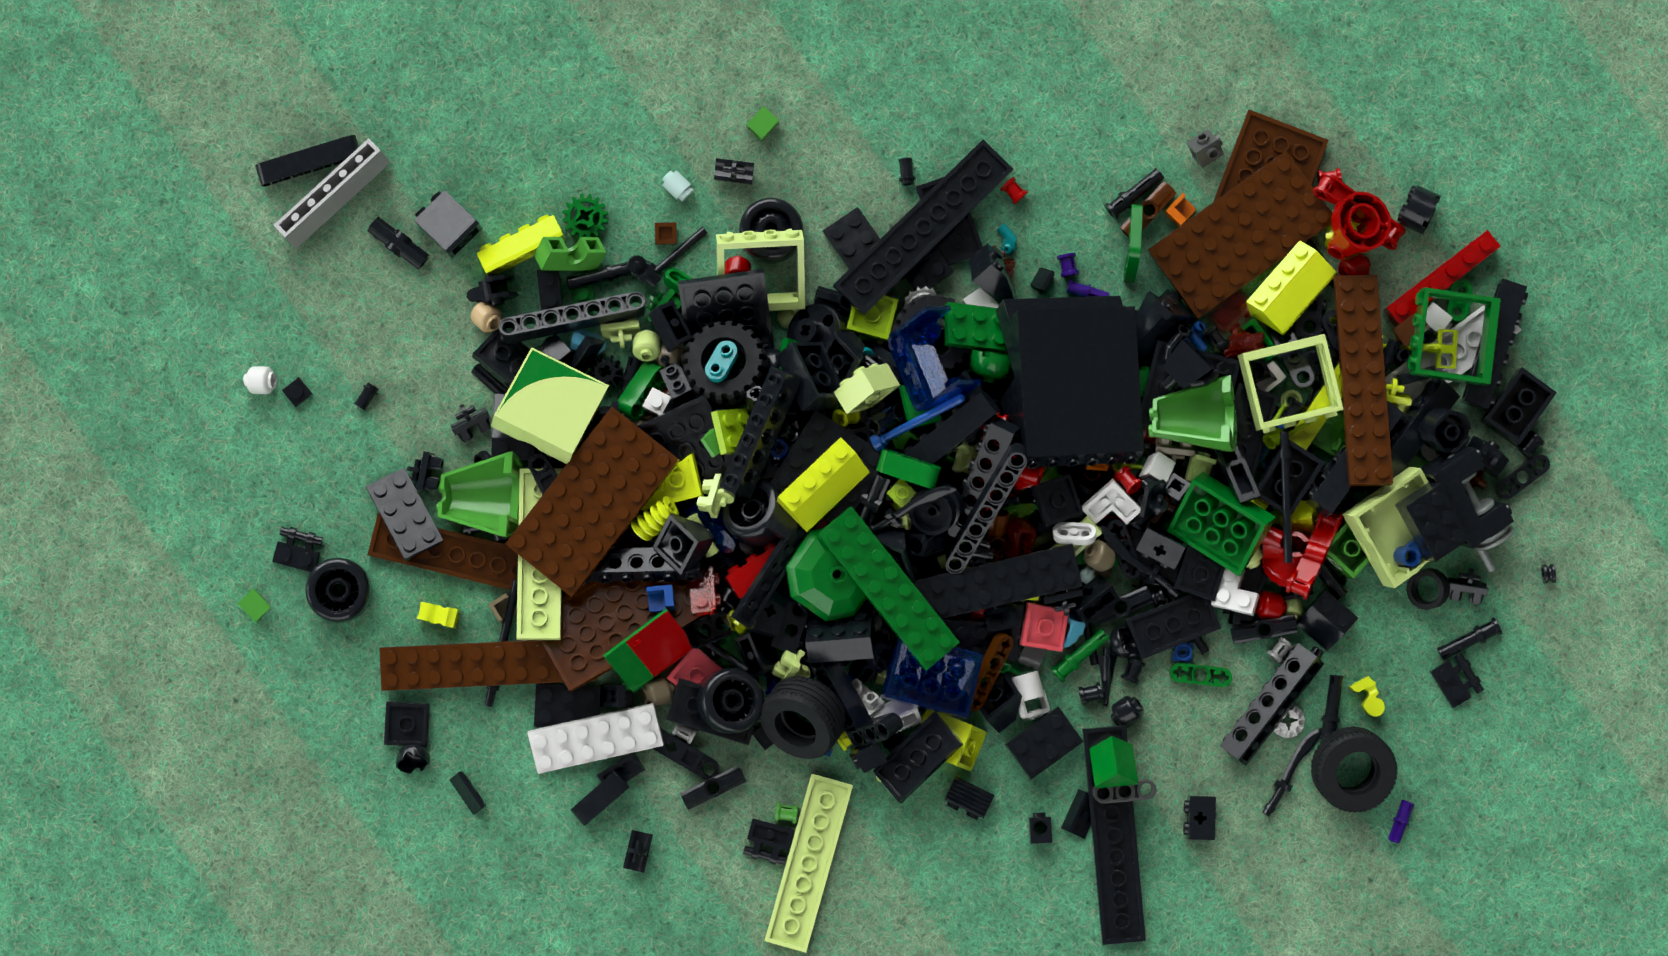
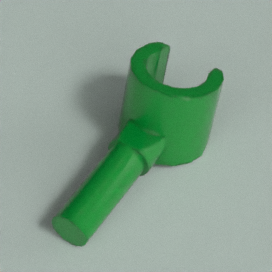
[994,659,1021,676]

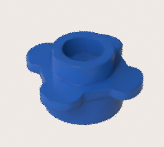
[1172,642,1194,663]

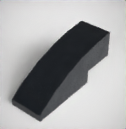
[1213,445,1261,504]

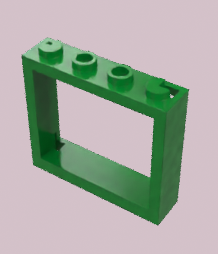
[1407,287,1501,386]

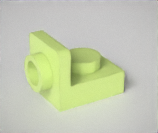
[1185,452,1217,482]

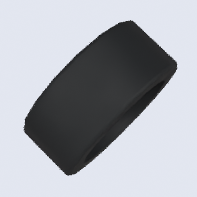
[1406,568,1450,610]

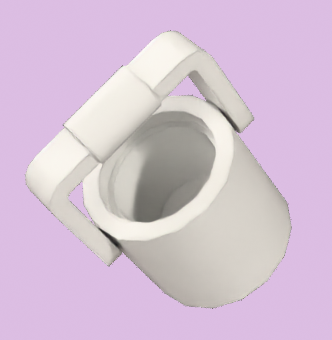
[1011,671,1050,720]

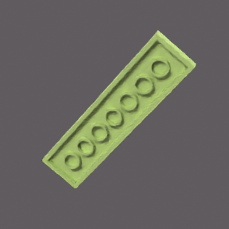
[517,468,563,640]
[764,773,853,953]

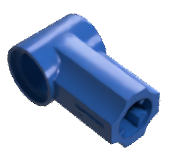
[1393,539,1422,567]

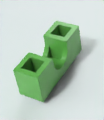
[534,237,606,271]

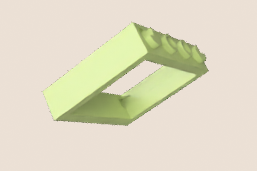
[716,228,805,311]
[1238,334,1344,433]

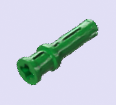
[1051,628,1110,682]

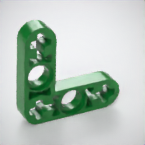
[1123,204,1143,283]

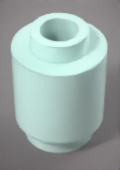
[662,170,694,202]

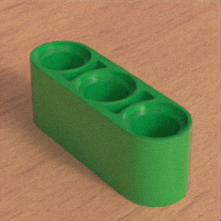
[617,362,665,420]
[876,449,941,489]

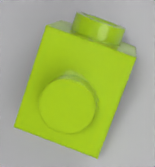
[886,479,916,511]

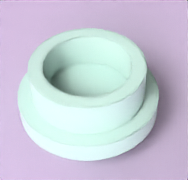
[1079,565,1096,584]

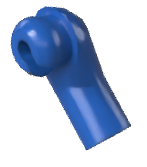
[1189,321,1208,351]

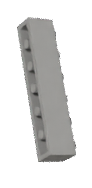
[274,138,391,249]

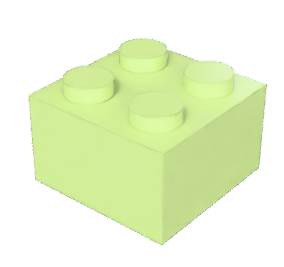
[834,363,900,414]

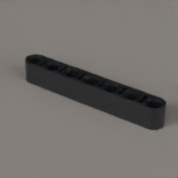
[499,292,646,344]
[946,443,1027,574]

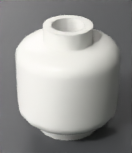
[243,366,277,394]

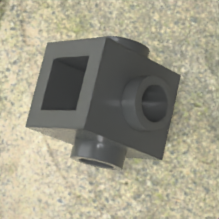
[1187,129,1224,168]

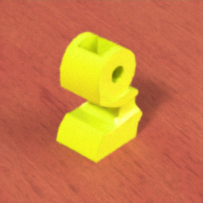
[417,602,461,629]
[1348,676,1385,717]

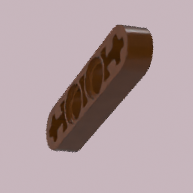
[963,632,1014,712]

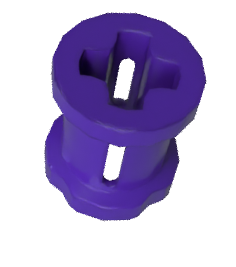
[1057,253,1079,278]

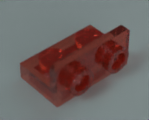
[1207,289,1250,335]
[689,566,721,616]

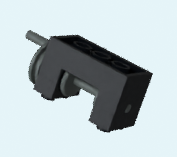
[1421,446,1514,572]

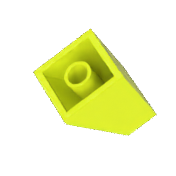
[921,708,987,772]

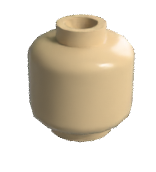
[470,302,503,333]

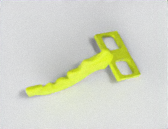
[1383,329,1458,369]

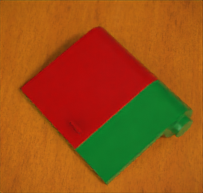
[603,609,694,693]

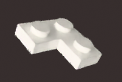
[1082,478,1141,524]
[1211,568,1260,616]

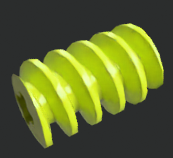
[631,496,679,541]

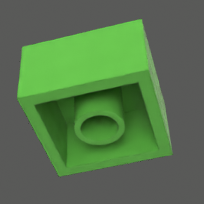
[1326,518,1369,579]

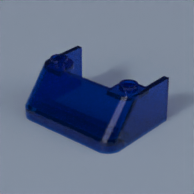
[888,306,982,411]

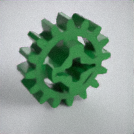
[562,193,609,238]

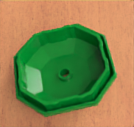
[785,528,867,621]

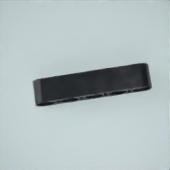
[255,135,359,187]

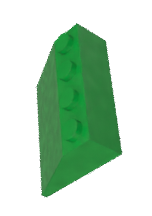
[1167,472,1276,577]

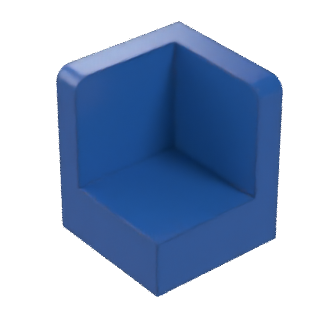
[646,585,675,613]

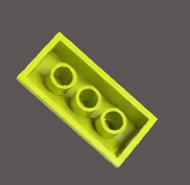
[477,214,566,276]
[1246,241,1337,335]
[777,437,870,532]

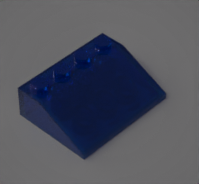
[880,637,983,719]

